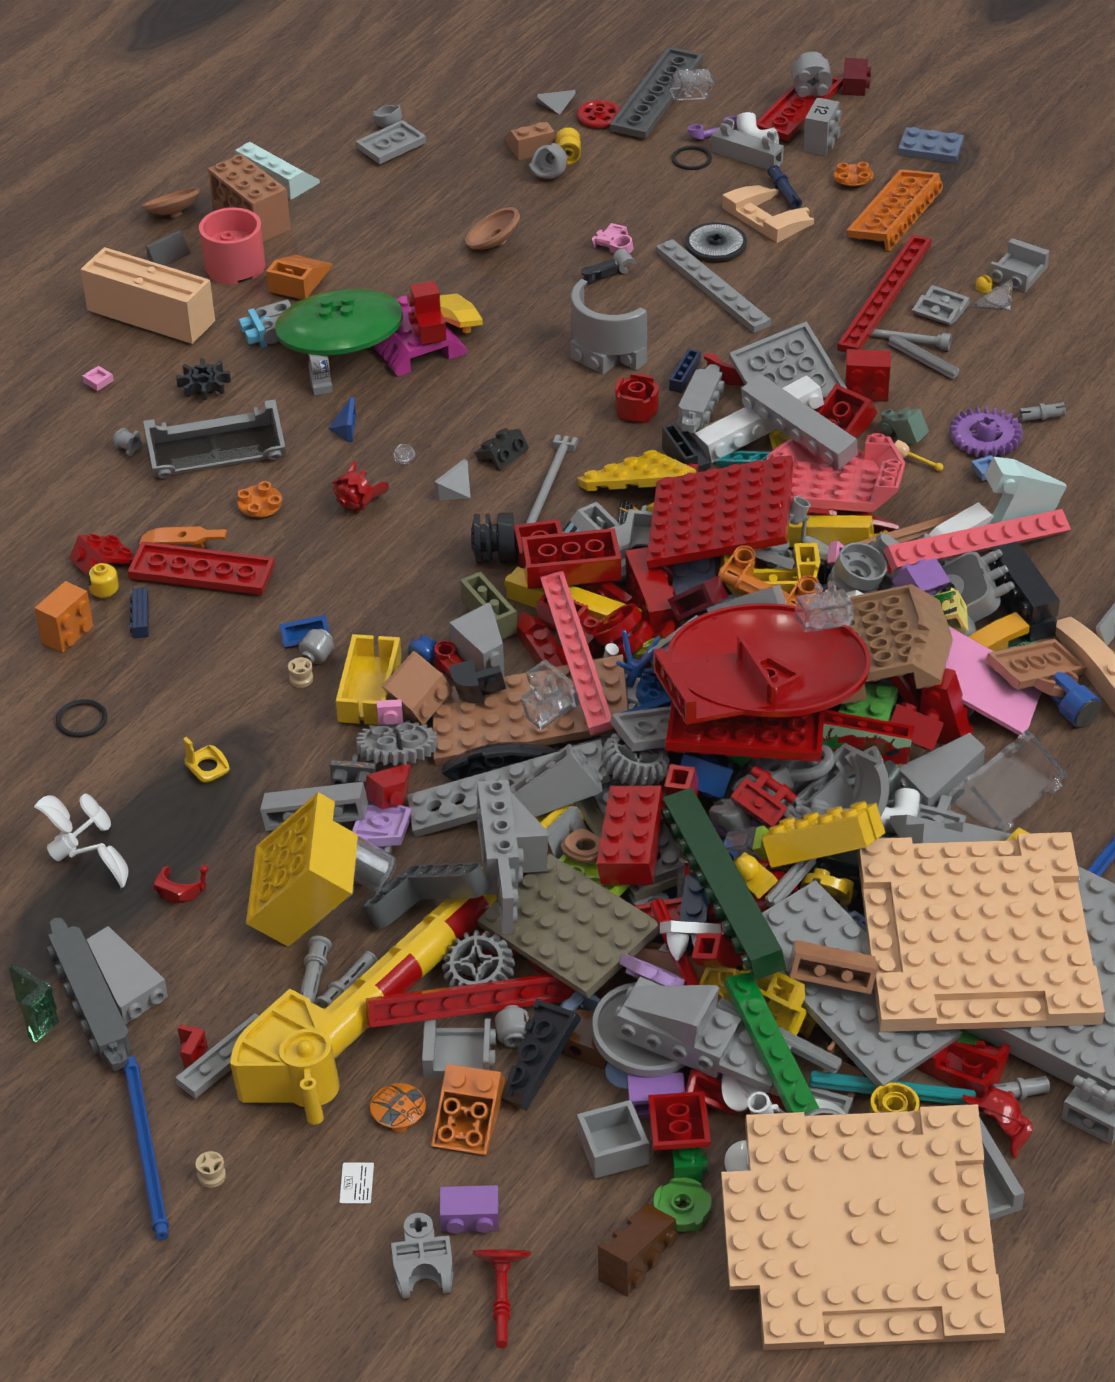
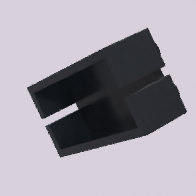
[989,541,1060,642]

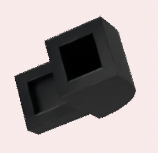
[449,659,506,704]

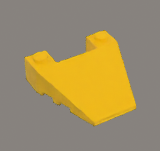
[721,543,820,598]

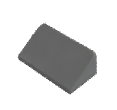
[146,230,190,266]

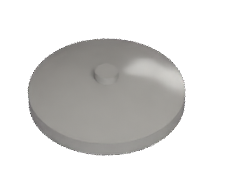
[592,982,686,1077]

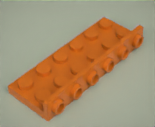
[846,169,943,251]

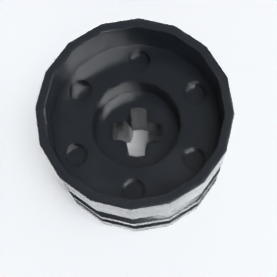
[471,513,515,563]

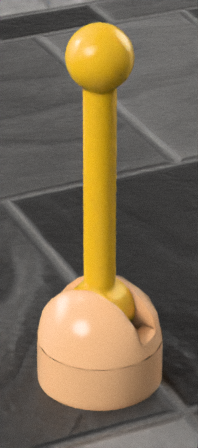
[895,440,943,472]

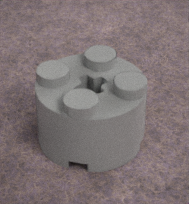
[791,52,832,97]

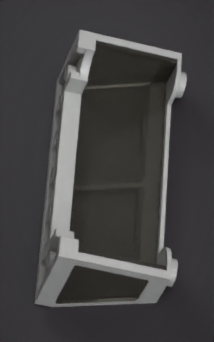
[143,399,285,479]

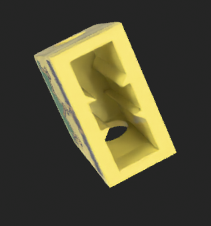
[932,587,968,632]

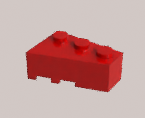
[920,668,974,745]

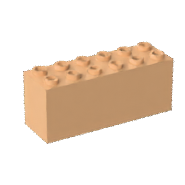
[80,247,215,344]

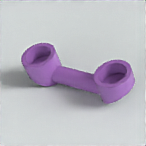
[688,116,737,140]

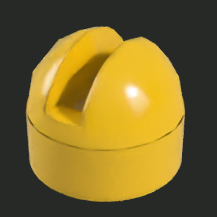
[975,275,992,293]

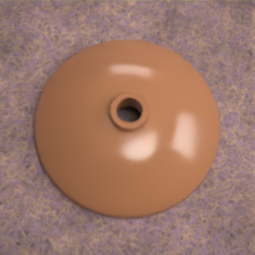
[142,187,200,218]
[465,207,520,250]

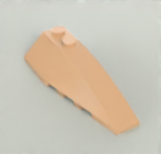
[1055,616,1115,714]

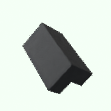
[662,423,710,472]

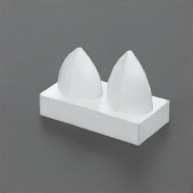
[660,921,721,961]

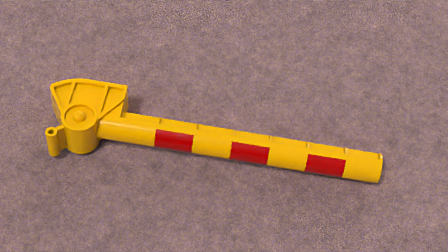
[230,803,585,1125]

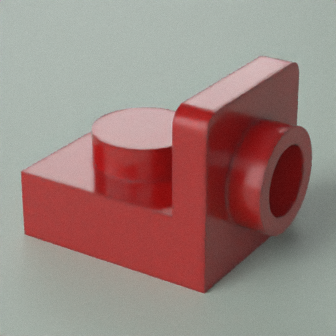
[178,1024,208,1070]

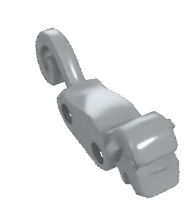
[709,744,835,834]

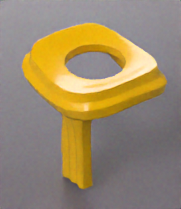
[184,737,230,783]

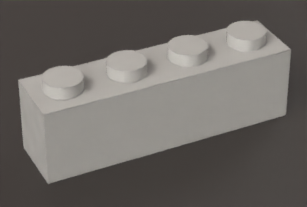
[260,782,368,831]

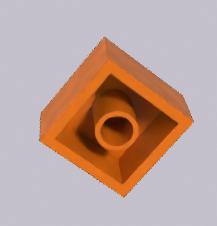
[34,581,94,653]

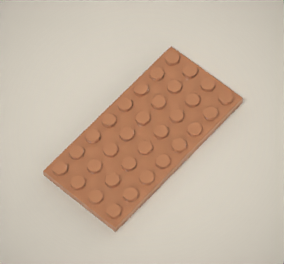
[433,654,629,766]

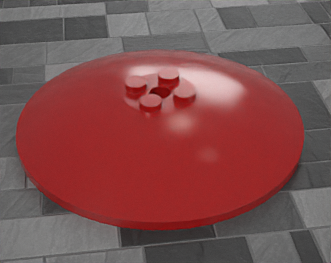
[667,603,871,717]

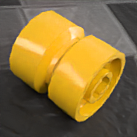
[555,128,581,164]

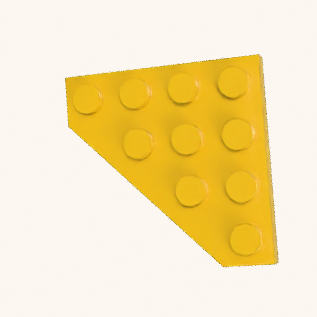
[577,450,697,491]

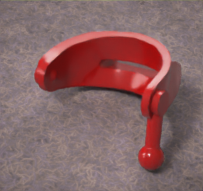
[153,865,208,903]

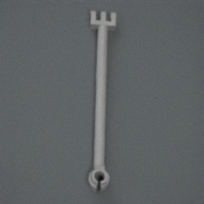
[525,434,578,524]

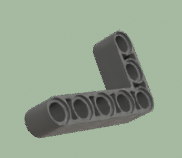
[363,862,492,929]

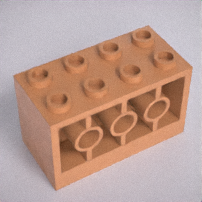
[208,154,291,242]

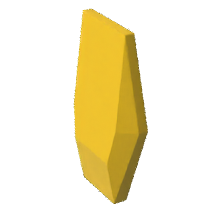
[440,294,483,333]

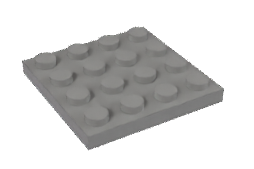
[729,321,847,401]

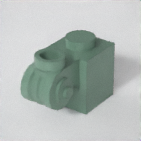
[878,408,929,444]

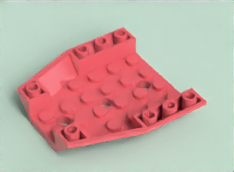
[766,433,906,512]

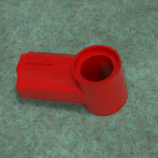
[434,640,465,678]

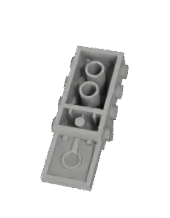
[477,780,548,934]
[613,977,792,1093]

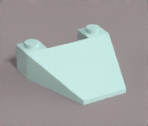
[985,457,1067,525]

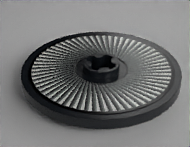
[686,222,747,261]

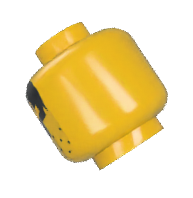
[87,563,119,598]

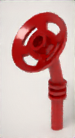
[473,1249,532,1348]

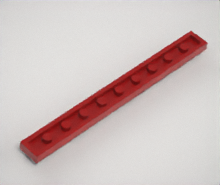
[837,235,931,353]

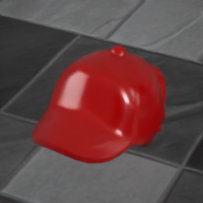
[962,1088,1033,1158]

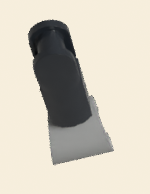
[581,248,637,285]

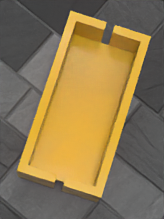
[336,634,402,725]
[762,801,885,868]

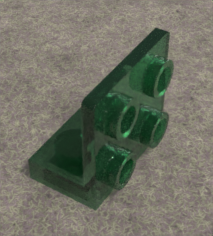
[9,964,59,1042]

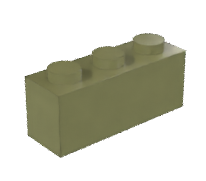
[460,571,517,639]

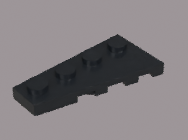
[501,999,581,1111]

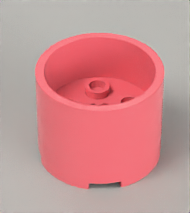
[199,208,266,284]

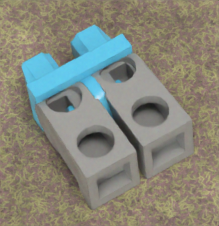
[239,299,291,348]

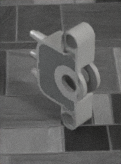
[935,549,1014,637]

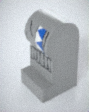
[308,354,333,395]

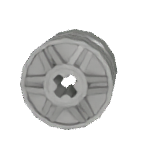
[827,542,887,600]

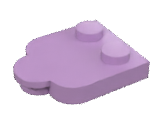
[619,953,685,986]

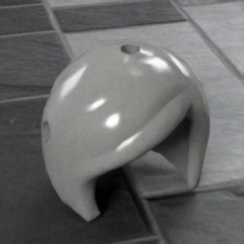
[529,143,567,179]

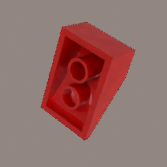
[816,384,878,438]
[648,1091,711,1150]

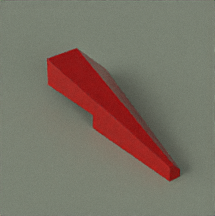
[916,1040,1010,1098]

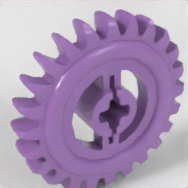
[949,405,1023,458]

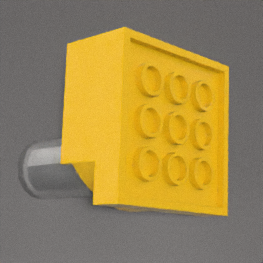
[246,792,396,947]

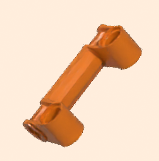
[718,546,819,608]

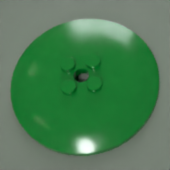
[275,289,403,355]

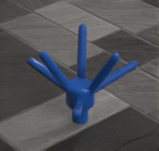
[616,630,661,687]

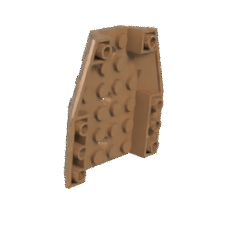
[830,584,953,704]

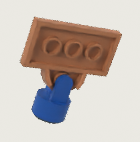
[985,639,1101,727]

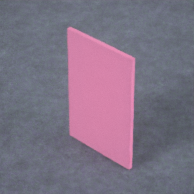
[910,627,1042,738]

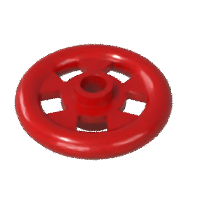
[576,100,621,129]

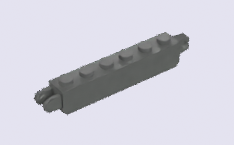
[46,917,132,1071]

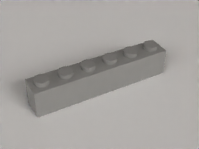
[741,374,858,469]

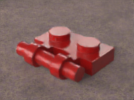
[730,766,798,828]

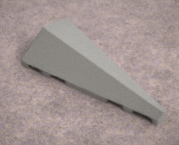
[890,815,1012,844]

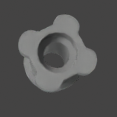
[113,428,142,456]

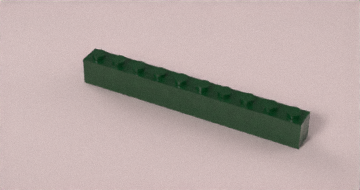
[661,787,786,980]

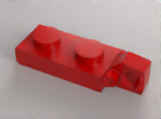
[580,582,633,604]

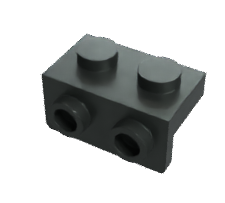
[474,428,529,470]

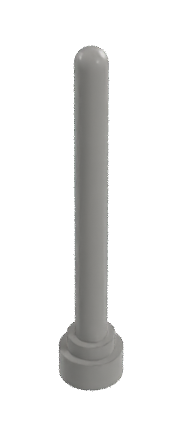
[870,329,952,351]

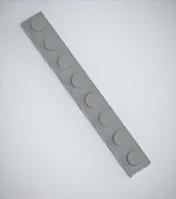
[656,239,771,333]

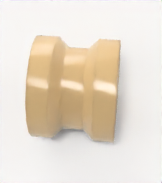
[288,657,313,688]
[195,1151,226,1188]

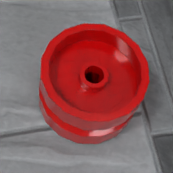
[592,603,654,659]

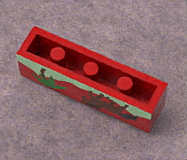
[822,710,914,765]

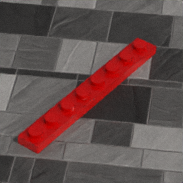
[366,974,575,1028]

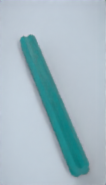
[809,1070,976,1105]

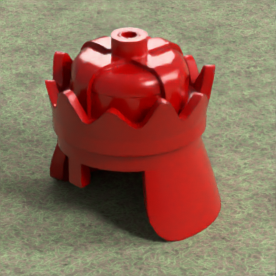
[332,459,389,514]

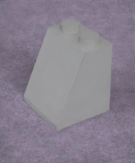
[449,602,505,677]

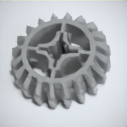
[601,734,670,786]
[442,929,515,987]

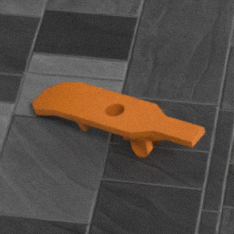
[139,526,228,549]

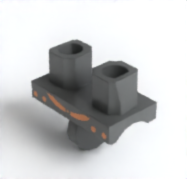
[330,754,376,791]

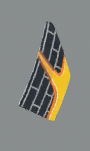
[618,500,638,524]

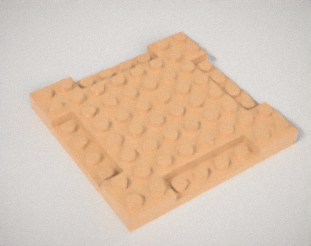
[857,832,1105,1032]

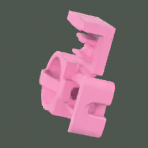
[592,223,634,254]

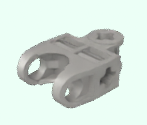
[391,1213,453,1299]

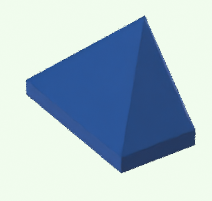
[329,397,356,442]
[279,615,330,648]

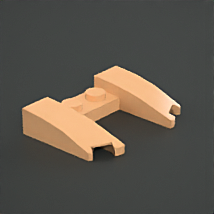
[722,185,814,243]

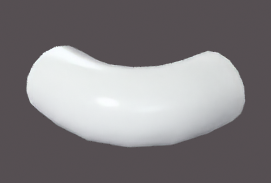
[736,112,779,144]
[881,788,920,834]

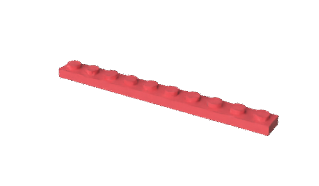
[883,509,1071,571]
[540,571,614,735]

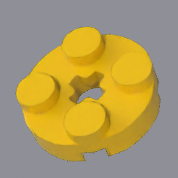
[800,868,854,905]

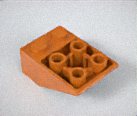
[266,255,333,299]
[431,1064,505,1156]

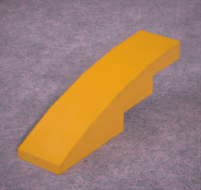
[968,612,1029,651]

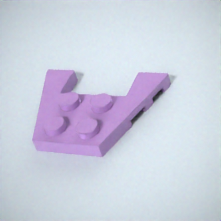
[352,800,411,847]

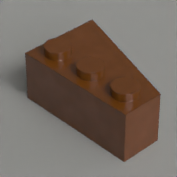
[598,1203,678,1297]

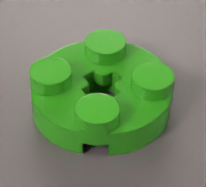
[654,1178,711,1232]

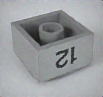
[804,98,842,156]

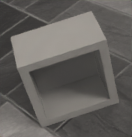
[577,1100,649,1178]

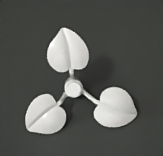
[34,794,128,889]
[722,1074,845,1172]

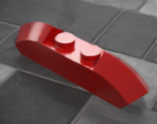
[516,612,568,670]

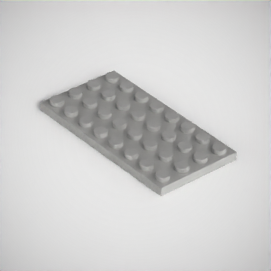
[762,880,962,1088]

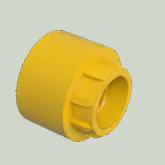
[870,1083,919,1113]

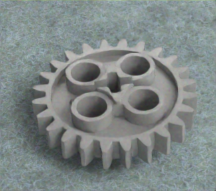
[356,720,437,766]

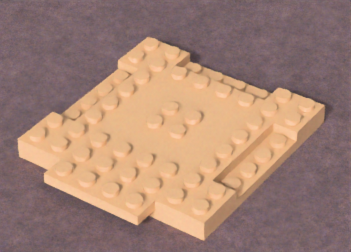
[721,1104,1005,1351]

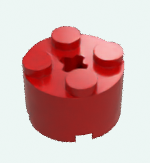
[615,373,659,424]

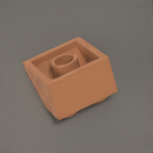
[504,122,555,160]
[382,651,454,725]

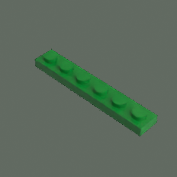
[724,972,819,1114]

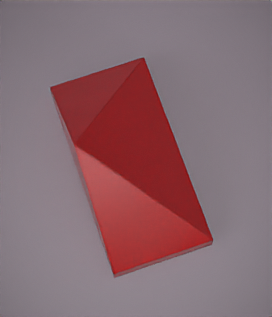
[685,1069,736,1116]

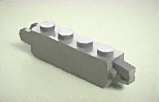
[676,364,725,433]

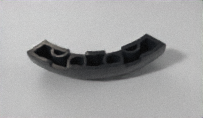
[442,742,560,781]

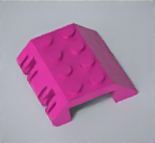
[373,296,468,376]

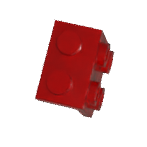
[69,534,135,575]

